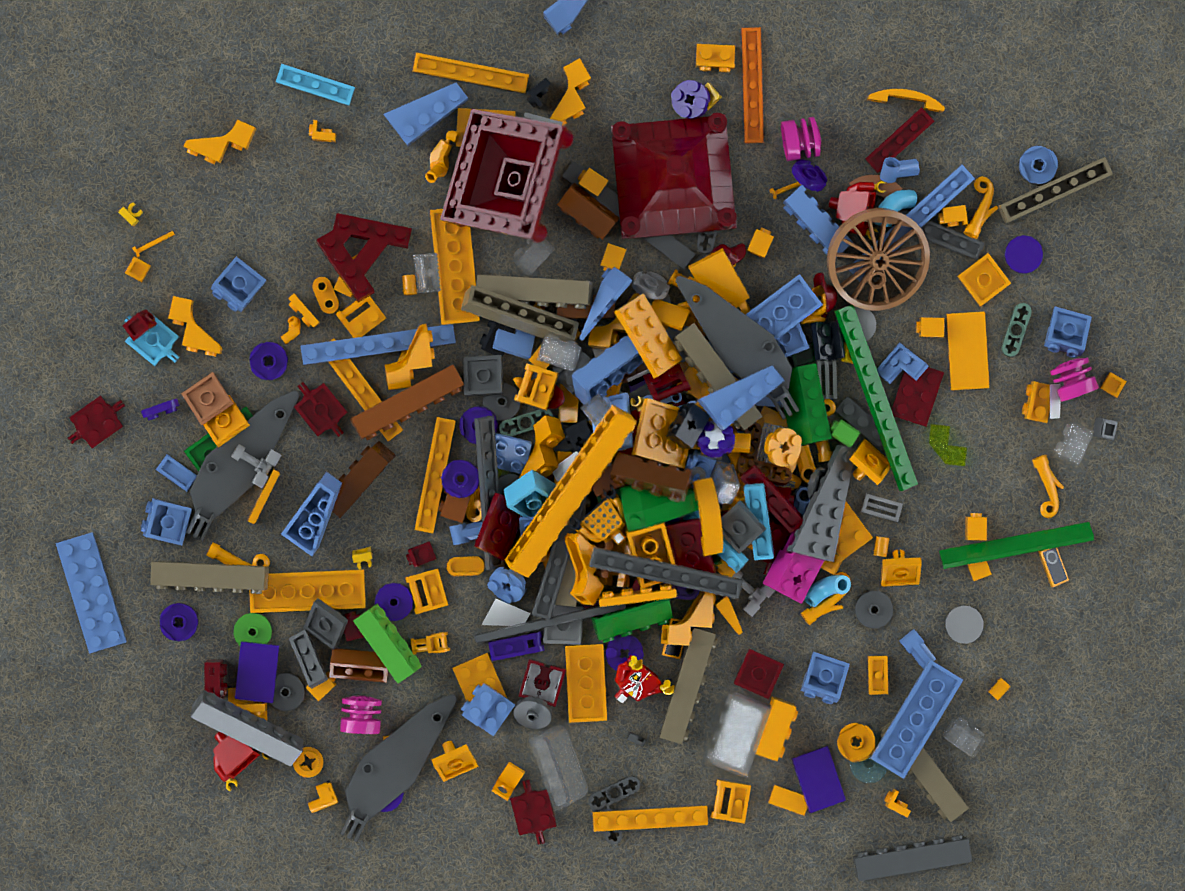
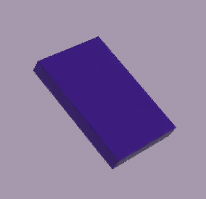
[235,641,280,703]
[791,746,846,813]

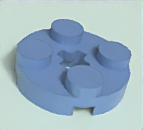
[1019,146,1058,185]
[487,567,527,604]

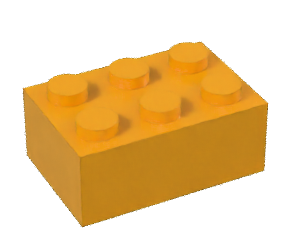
[624,522,675,588]
[753,696,798,761]

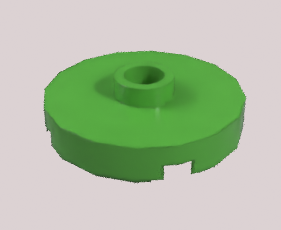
[234,613,272,646]

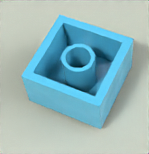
[504,470,556,517]

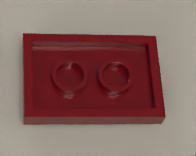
[891,367,944,427]
[474,493,523,561]
[665,518,716,573]

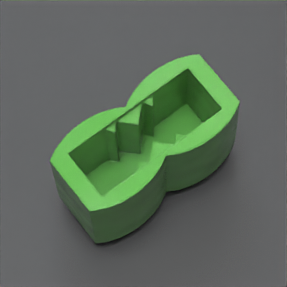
[829,419,860,447]

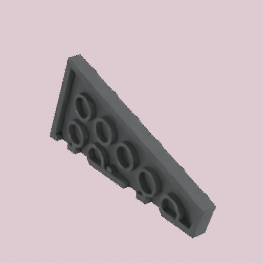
[787,445,856,562]

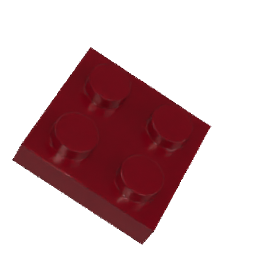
[733,649,784,699]

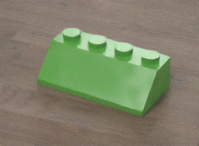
[353,604,422,683]

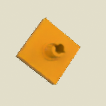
[849,439,891,485]
[881,550,922,587]
[431,741,479,782]

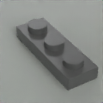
[835,396,882,448]
[289,630,328,689]

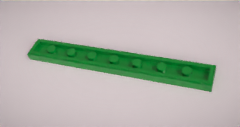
[939,522,1094,569]

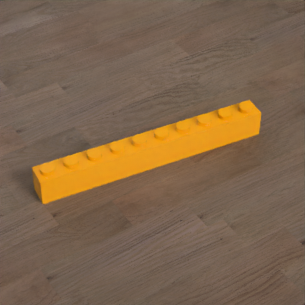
[505,404,637,578]

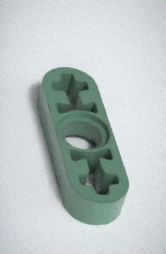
[1001,303,1032,357]
[499,409,553,436]

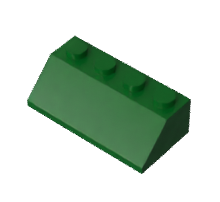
[783,363,832,446]
[591,598,673,643]

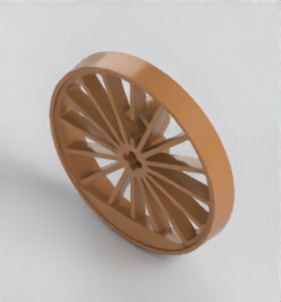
[827,208,930,311]

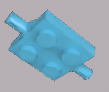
[125,312,180,366]

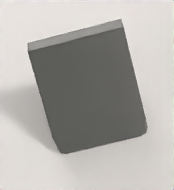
[1092,418,1118,440]

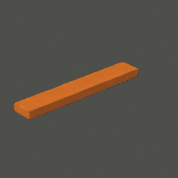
[741,27,764,143]

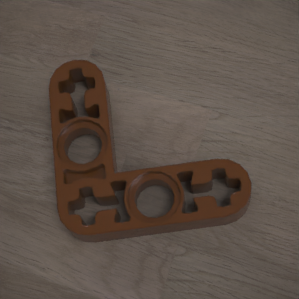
[736,422,792,486]

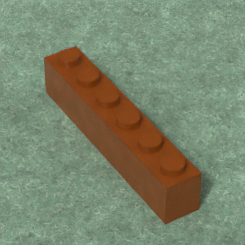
[350,365,464,441]

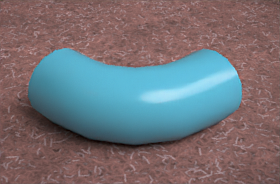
[873,190,917,227]
[804,575,851,608]

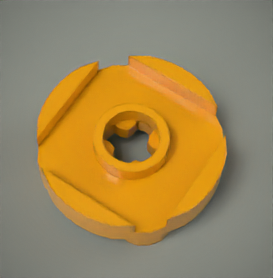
[764,427,802,467]
[837,723,876,762]

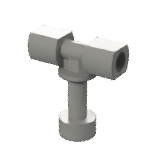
[231,444,281,488]
[732,571,775,617]

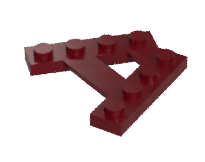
[316,213,412,303]

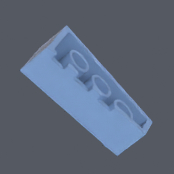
[384,83,469,146]
[783,185,853,258]
[572,336,644,411]
[697,366,784,430]
[281,472,342,556]

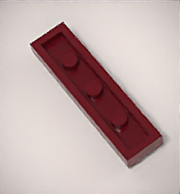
[864,107,934,173]
[740,465,803,533]

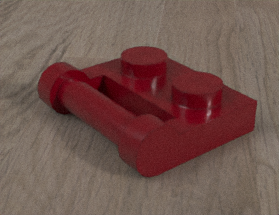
[643,362,691,402]

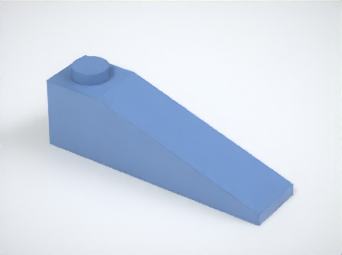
[543,0,588,35]
[579,267,633,341]

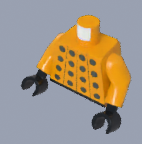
[567,485,627,546]

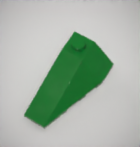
[620,485,699,532]

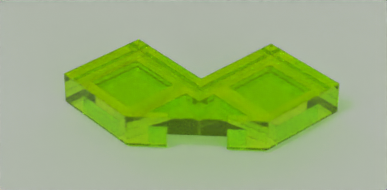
[928,424,967,466]

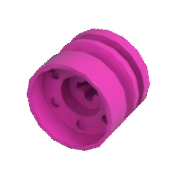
[781,116,821,162]
[1050,357,1099,402]
[340,695,382,734]

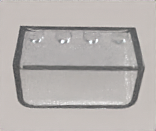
[706,691,771,778]
[528,725,588,811]

